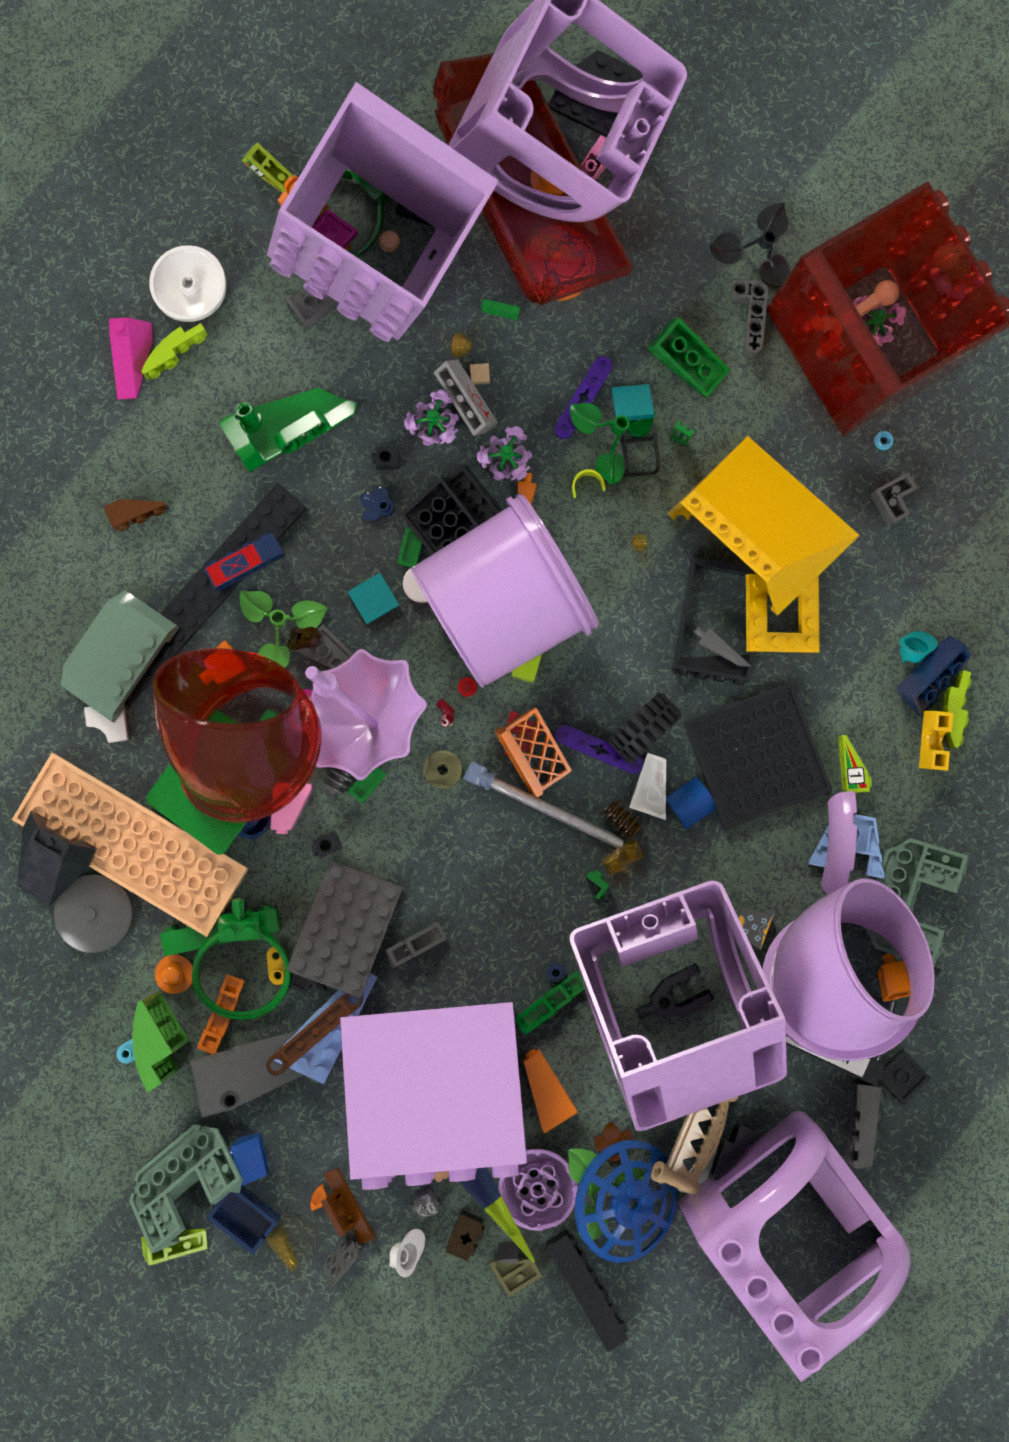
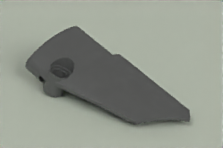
[190,1031,303,1118]

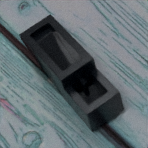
[708,1124,755,1180]

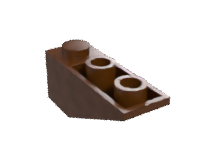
[103,499,169,532]

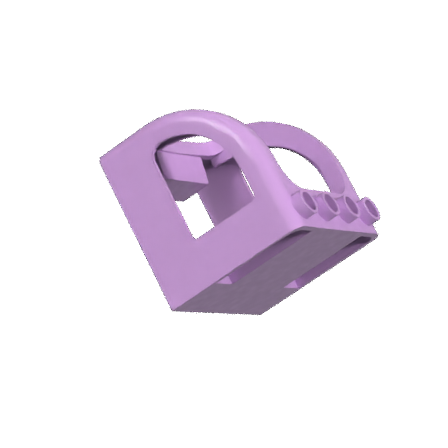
[449,0,687,222]
[570,881,787,1131]
[677,1111,911,1382]

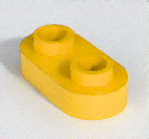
[267,947,287,985]

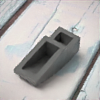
[384,922,447,968]

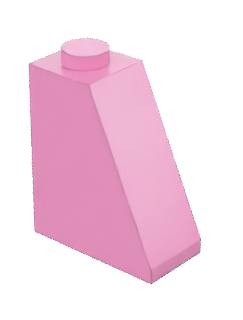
[271,783,314,834]

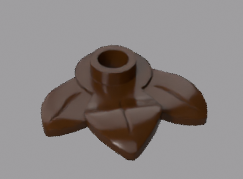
[594,1122,633,1162]

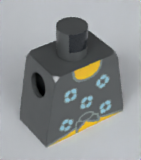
[737,907,773,949]

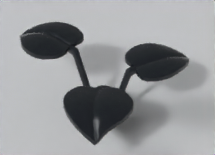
[710,202,790,288]

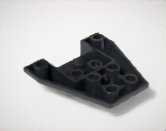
[17,810,98,905]

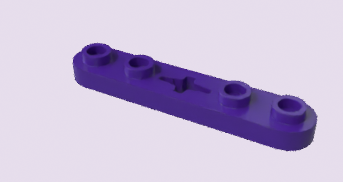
[555,356,612,439]
[555,725,644,774]

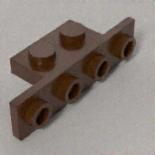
[321,1168,375,1244]

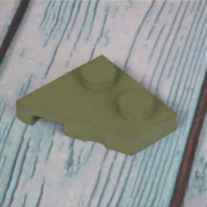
[489,1257,542,1297]

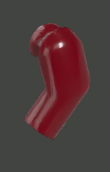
[436,699,455,727]

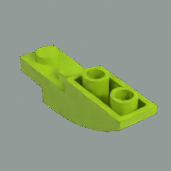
[141,323,208,380]
[942,670,972,749]

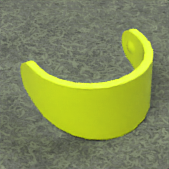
[572,469,605,498]

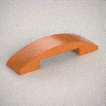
[197,974,245,1054]

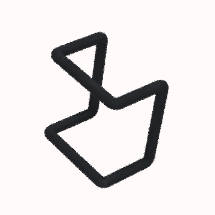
[620,432,660,477]

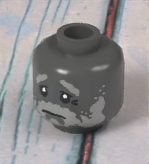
[411,1188,442,1218]

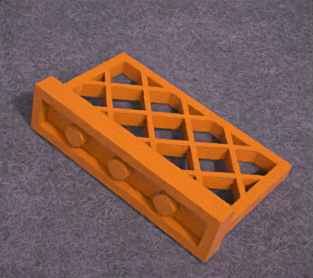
[494,707,572,798]

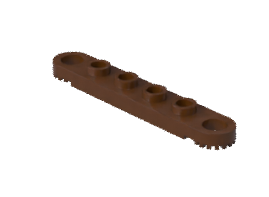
[266,993,364,1076]

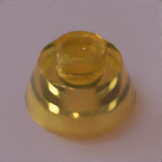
[451,331,472,358]

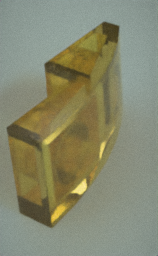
[602,839,644,876]

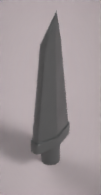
[694,627,752,667]

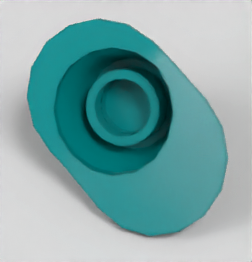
[899,631,938,663]

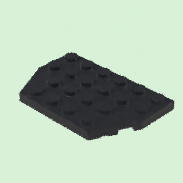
[548,50,643,137]

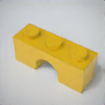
[919,711,953,771]

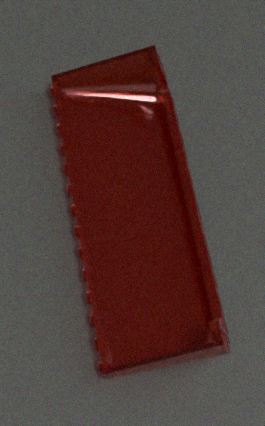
[433,53,633,305]

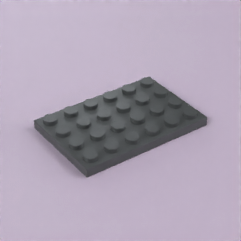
[287,860,403,998]

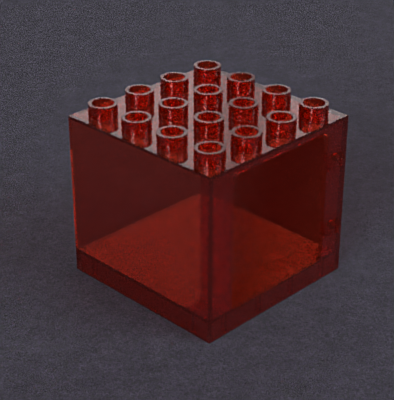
[766,181,1009,437]

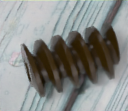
[600,799,643,841]

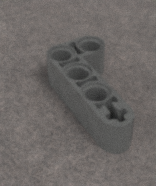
[730,280,768,359]

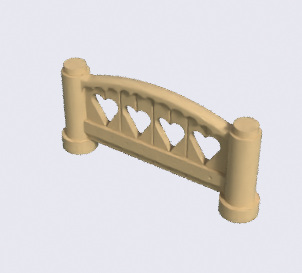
[651,1096,739,1194]

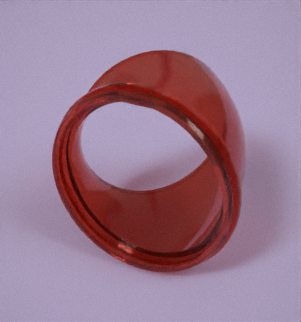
[153,648,322,823]

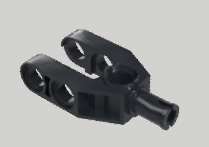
[635,963,714,1020]

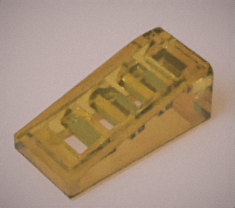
[266,1228,298,1272]

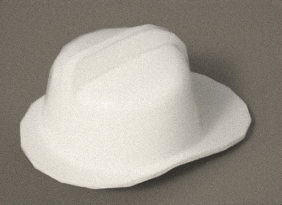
[389,1229,425,1277]

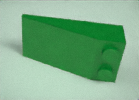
[647,317,730,398]

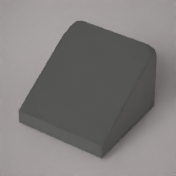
[498,1242,519,1264]

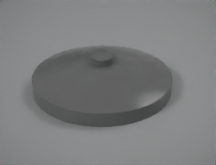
[54,874,133,953]

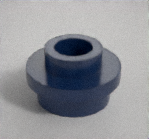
[546,963,565,982]

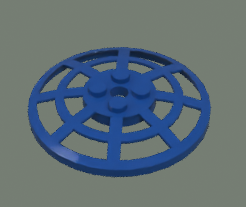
[575,1140,678,1263]

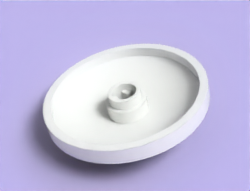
[149,245,227,322]

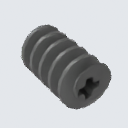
[321,768,353,799]

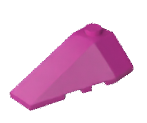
[109,318,153,400]

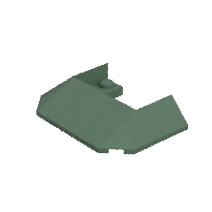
[864,838,969,966]
[129,1124,243,1253]

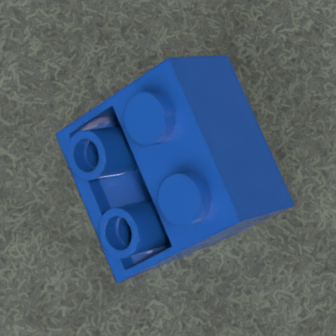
[229,1133,269,1186]

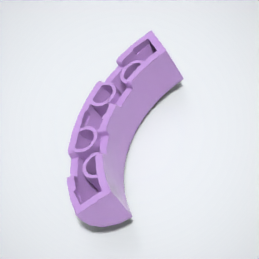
[821,791,857,895]

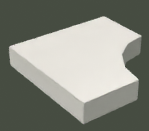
[84,704,129,743]

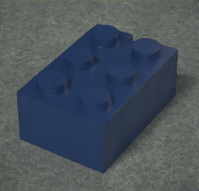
[206,1186,281,1255]

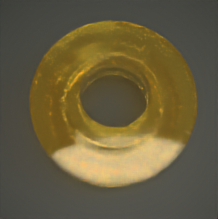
[632,533,647,552]

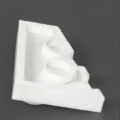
[629,753,666,820]

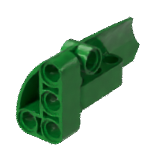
[218,388,358,473]

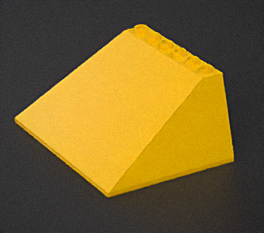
[667,436,859,616]

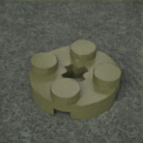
[423,750,462,789]

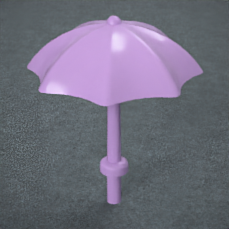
[297,649,427,780]

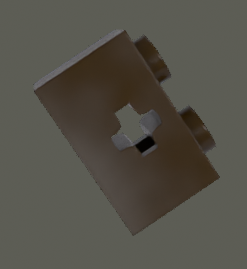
[446,1210,485,1261]

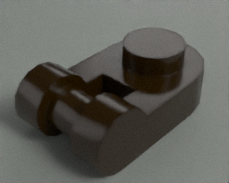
[287,627,321,650]

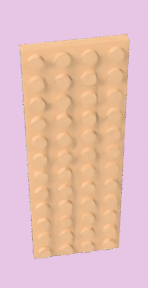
[12,753,249,937]

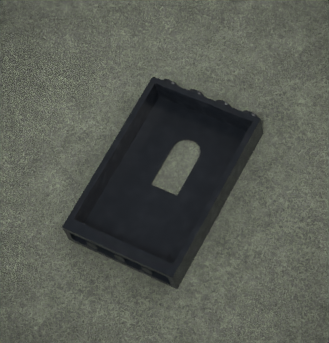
[672,556,757,686]

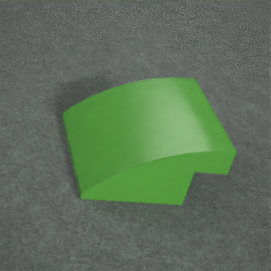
[132,991,189,1092]

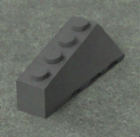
[845,1081,883,1169]

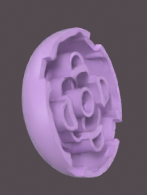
[498,1148,578,1231]

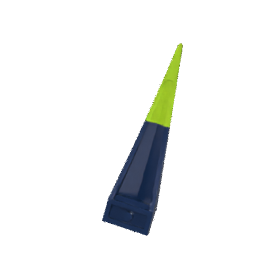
[459,1167,535,1263]

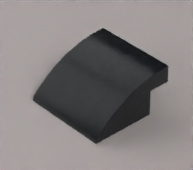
[400,465,503,555]

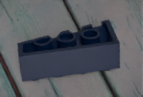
[896,636,971,719]

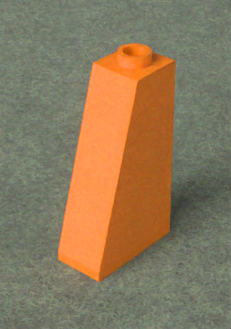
[523,1049,578,1133]

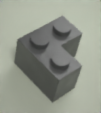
[869,472,917,527]

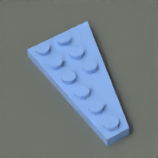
[273,973,377,1084]

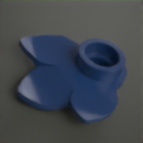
[360,485,395,521]

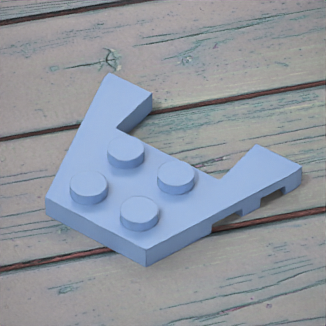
[808,814,885,878]

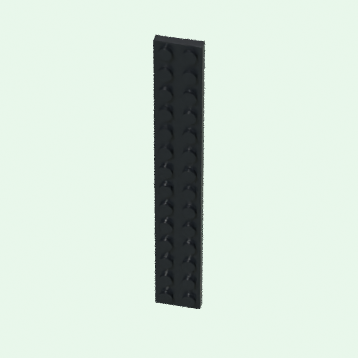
[125,483,307,707]

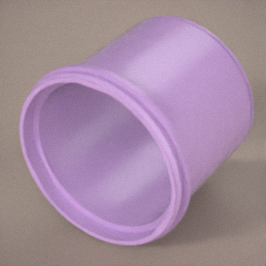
[410,494,599,688]

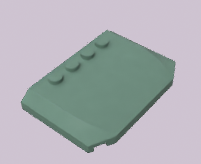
[61,590,179,723]

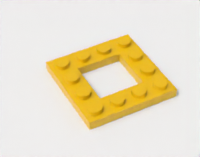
[746,574,819,653]

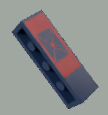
[204,532,286,591]

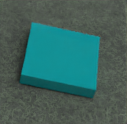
[612,384,654,420]
[348,573,400,625]

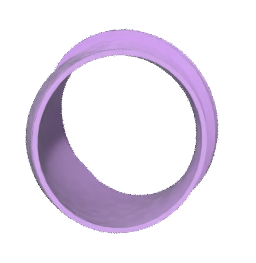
[763,879,935,1061]

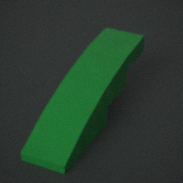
[514,970,585,1035]

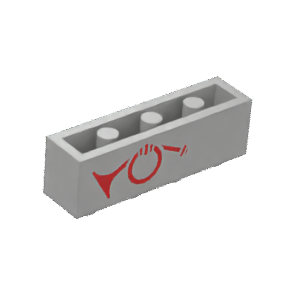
[434,360,498,436]

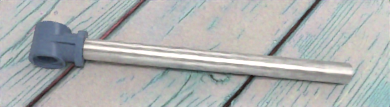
[463,761,625,849]

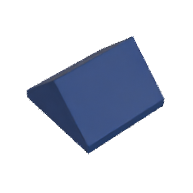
[666,777,716,830]

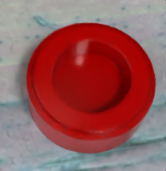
[458,677,477,697]

